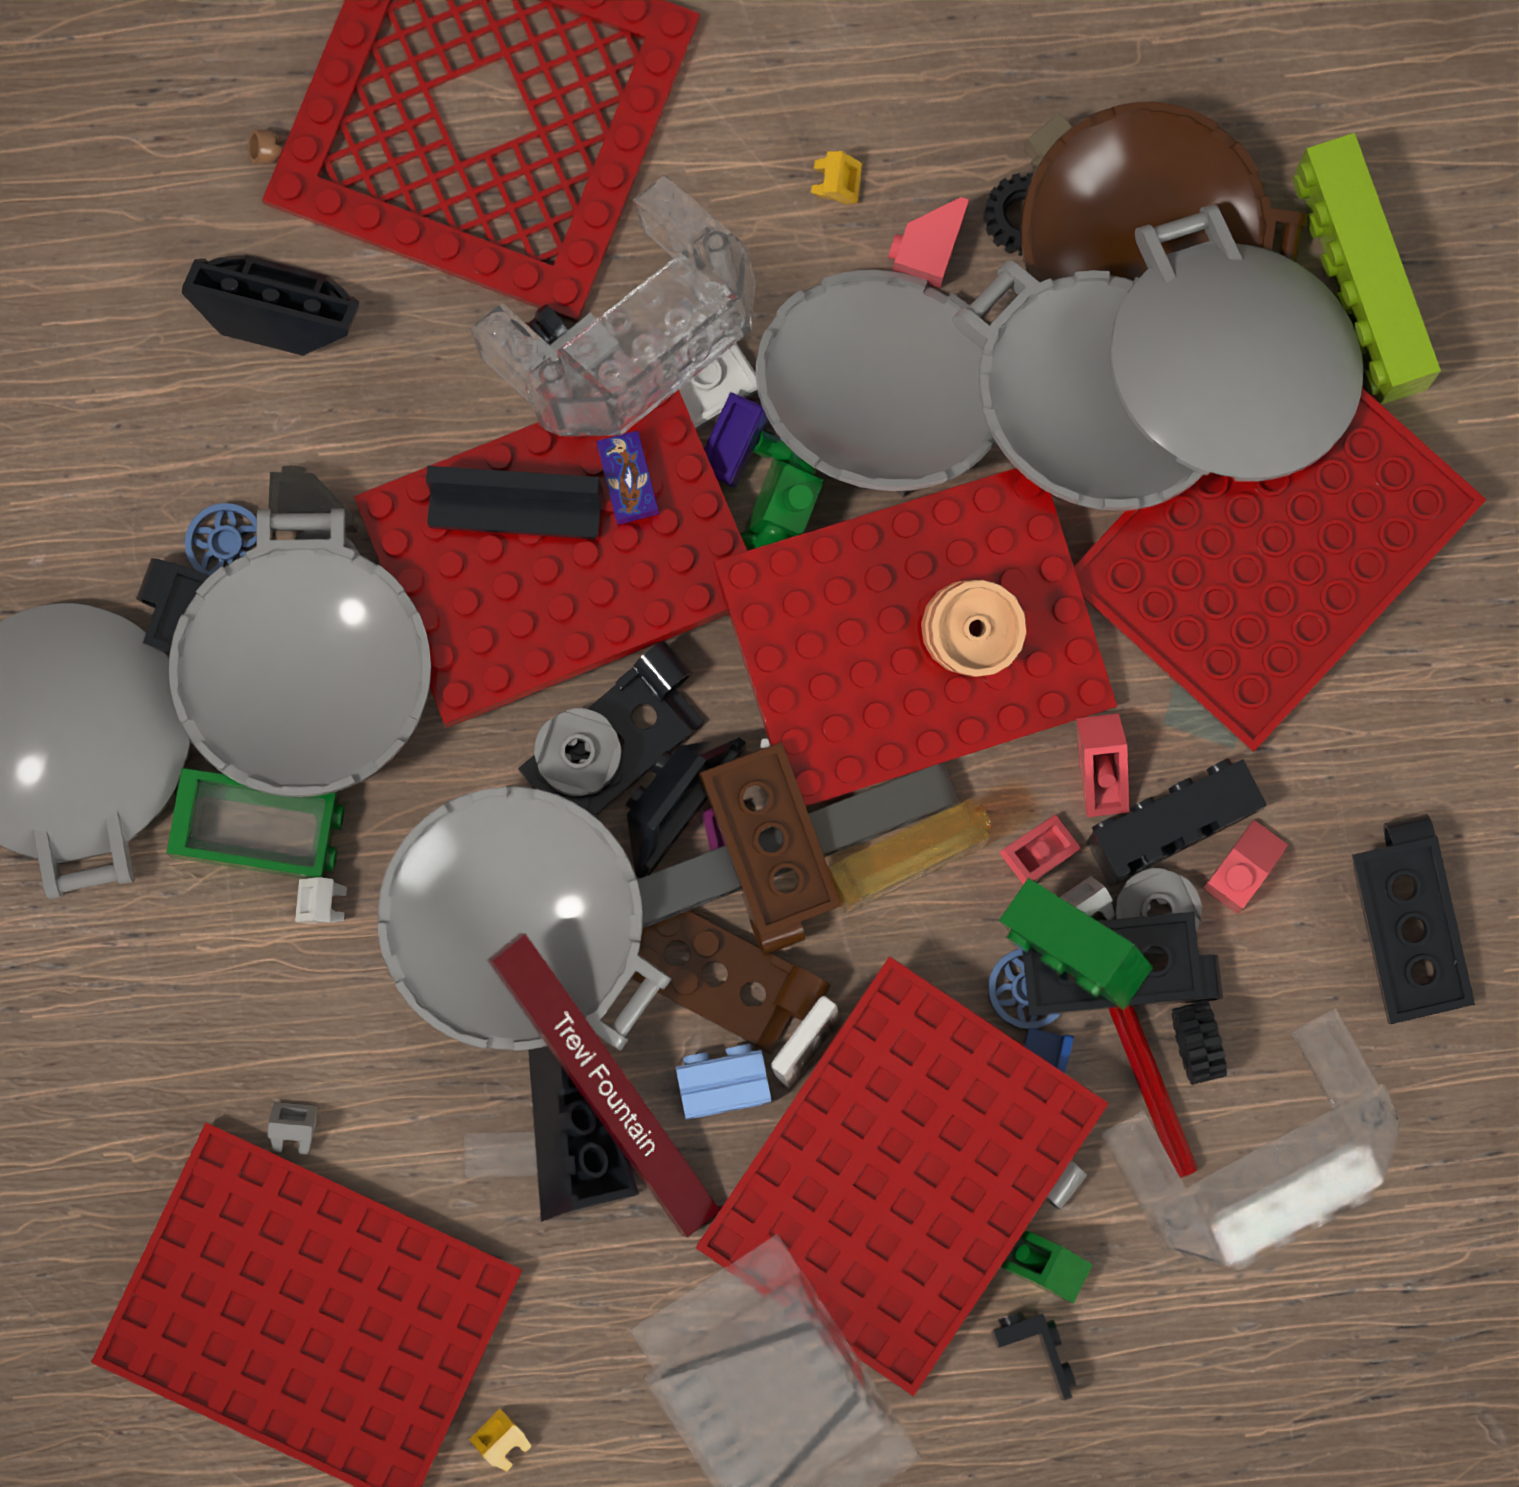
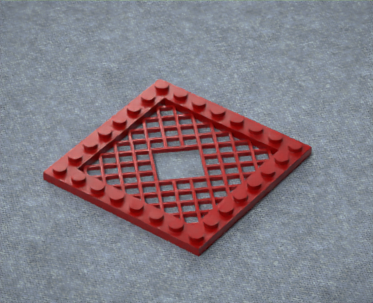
[262,0,700,323]

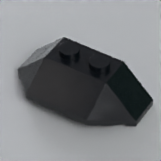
[182,255,359,356]
[625,737,746,880]

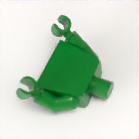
[740,429,823,551]

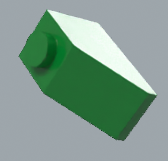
[1000,1230,1093,1304]

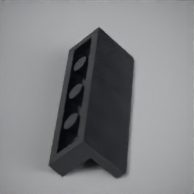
[426,466,603,539]

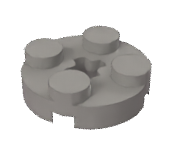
[534,708,621,796]
[1114,868,1202,956]

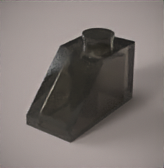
[268,466,358,533]

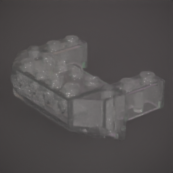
[470,174,756,436]
[1101,1008,1401,1271]

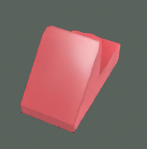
[999,814,1081,884]

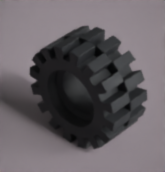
[984,173,1033,255]
[1172,1000,1227,1085]

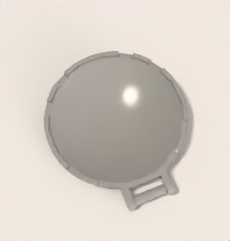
[1109,204,1363,481]
[952,260,1204,511]
[756,270,996,491]
[169,508,431,797]
[0,603,191,900]
[377,786,672,1051]

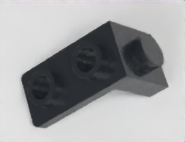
[991,1311,1077,1401]

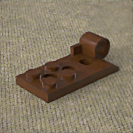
[698,742,842,955]
[630,911,831,1054]

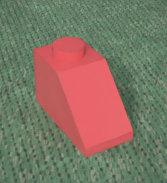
[888,197,969,289]
[1076,713,1130,817]
[1202,819,1288,914]

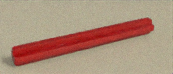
[1108,1006,1197,1178]

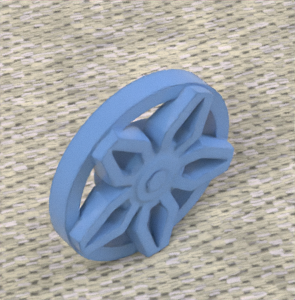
[185,503,257,576]
[988,949,1069,1029]

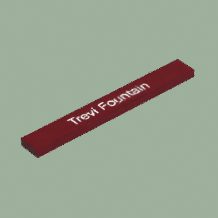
[487,933,720,1238]

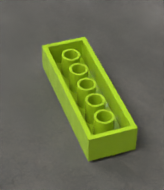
[1292,133,1441,405]

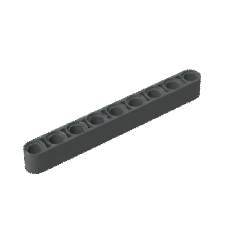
[637,763,960,929]

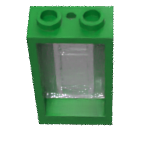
[167,768,345,879]

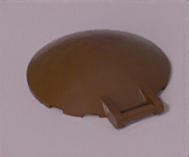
[1020,102,1308,282]

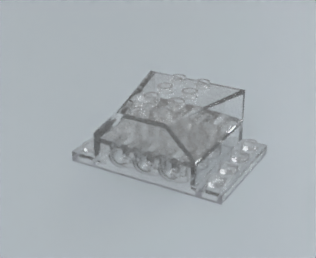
[630,1234,922,1487]

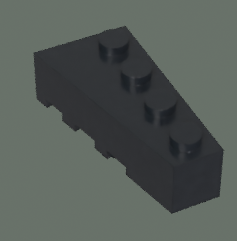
[1086,758,1267,887]
[528,1046,639,1222]

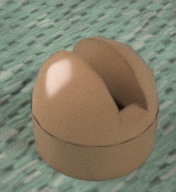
[248,130,282,164]

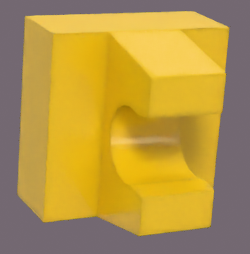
[811,151,862,205]
[469,1408,532,1472]

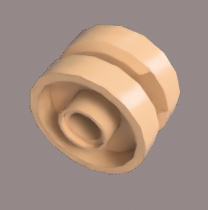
[921,580,1026,677]

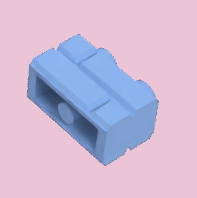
[676,1044,771,1120]

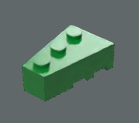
[999,878,1153,1010]

